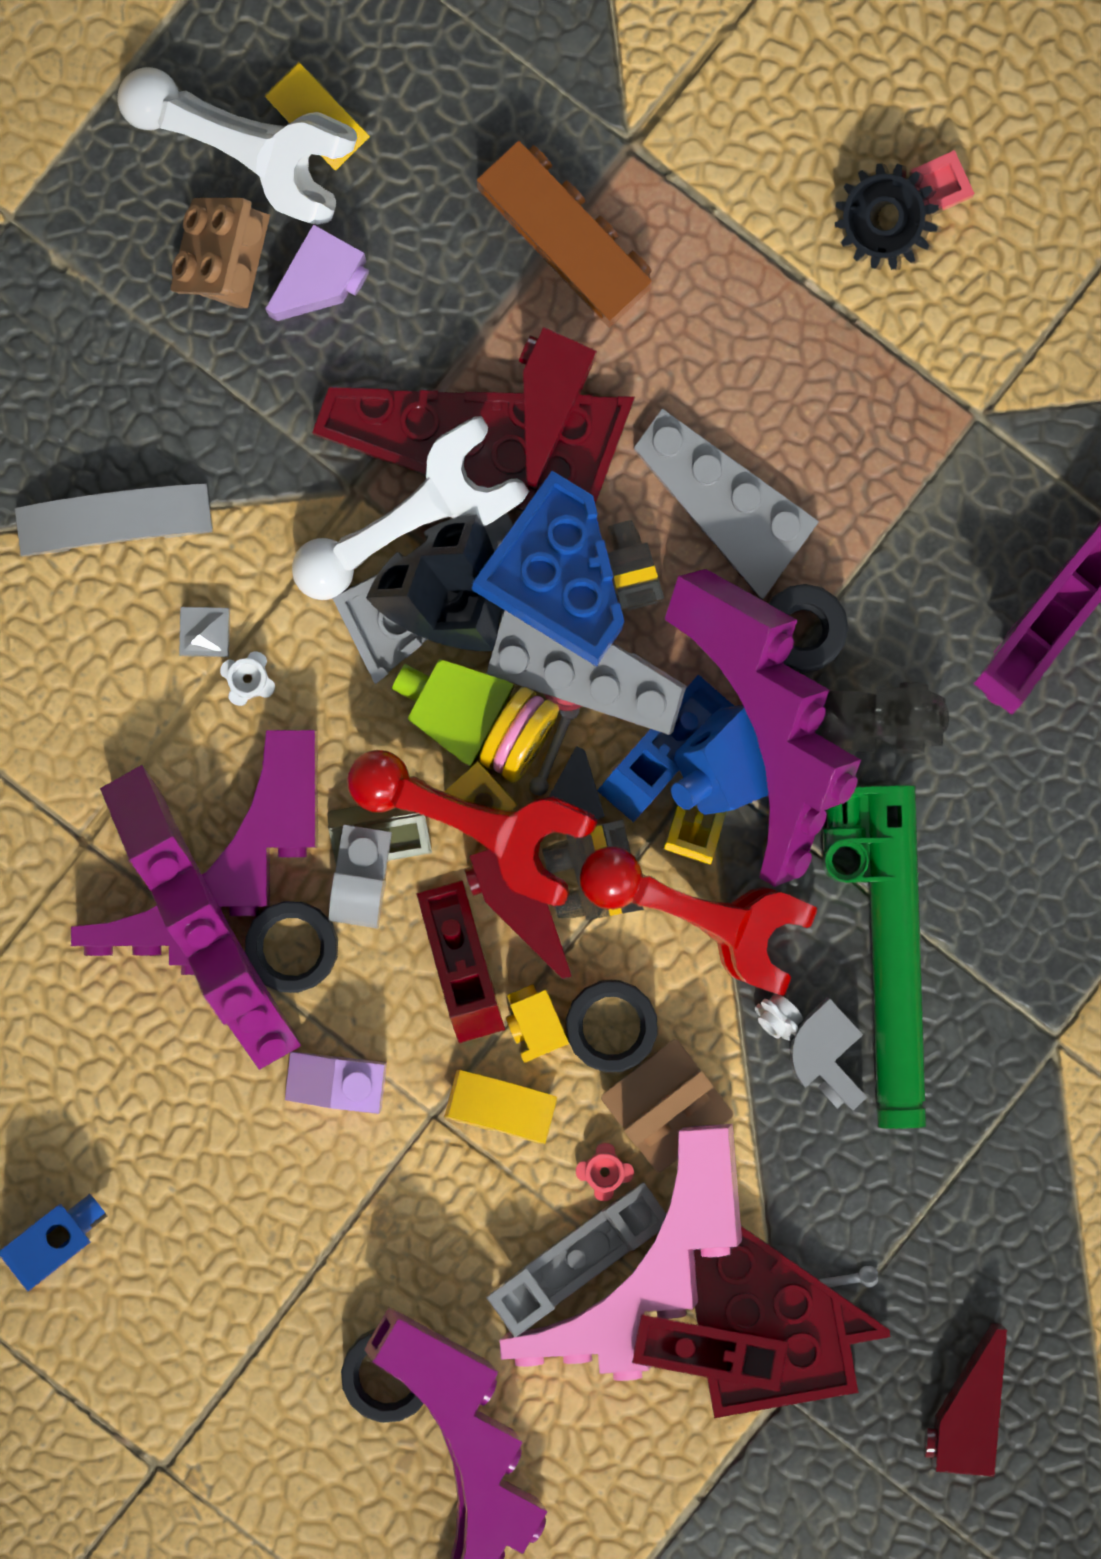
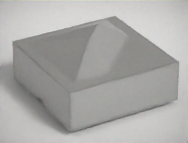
[179,607,230,657]

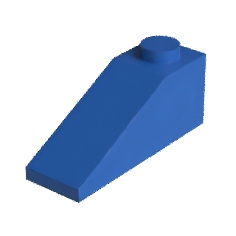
[597,675,734,823]

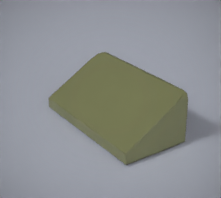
[327,806,432,866]

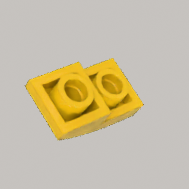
[264,62,370,171]
[444,1070,557,1144]

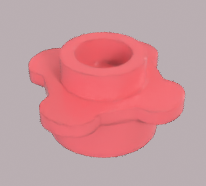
[576,1143,634,1201]

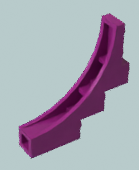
[973,520,1101,715]
[665,569,861,887]
[71,730,318,975]
[100,765,301,1070]
[364,1307,548,1559]

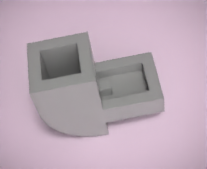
[329,824,392,929]
[790,997,867,1110]

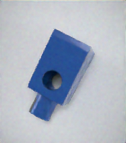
[671,705,768,815]
[0,1193,108,1292]

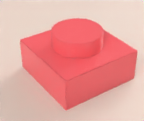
[909,150,975,216]

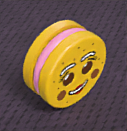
[479,687,559,783]

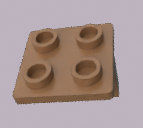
[171,198,270,308]
[601,1039,733,1172]

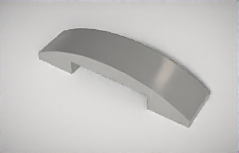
[15,484,213,557]
[486,1182,667,1337]

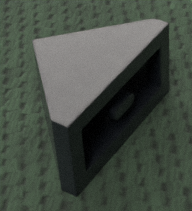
[549,746,605,833]

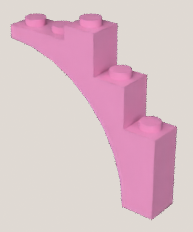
[500,1124,742,1381]

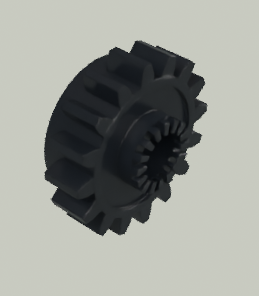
[835,163,943,270]

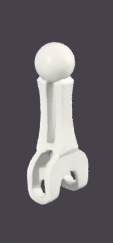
[117,67,357,225]
[292,416,529,600]

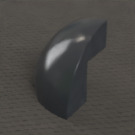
[366,514,501,651]

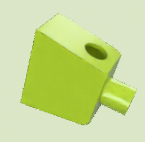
[392,659,514,767]

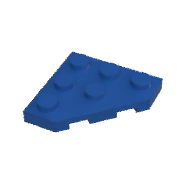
[472,471,624,667]

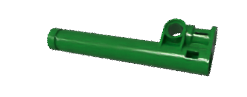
[821,786,926,1129]

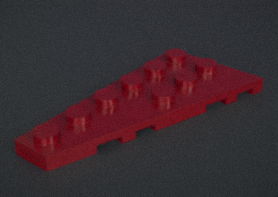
[312,387,635,512]

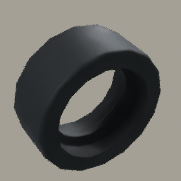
[245,901,338,993]
[566,980,658,1072]
[341,1327,424,1423]

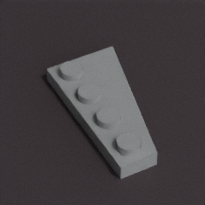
[634,409,819,600]
[332,512,513,684]
[486,610,686,735]

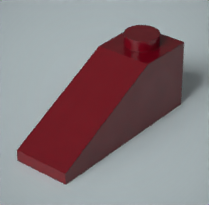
[518,327,597,490]
[464,850,572,979]
[416,880,506,1043]
[632,1314,789,1392]
[924,1323,1007,1477]

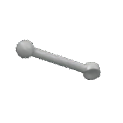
[529,709,579,796]
[819,1266,878,1287]

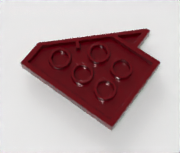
[694,1225,891,1418]

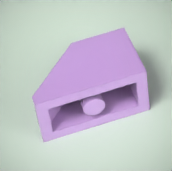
[266,225,369,321]
[285,1052,387,1114]

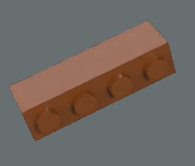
[476,141,652,328]

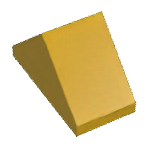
[662,805,726,865]

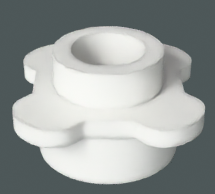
[220,651,275,706]
[755,994,803,1040]

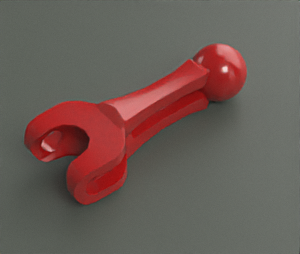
[347,750,597,906]
[580,846,818,996]

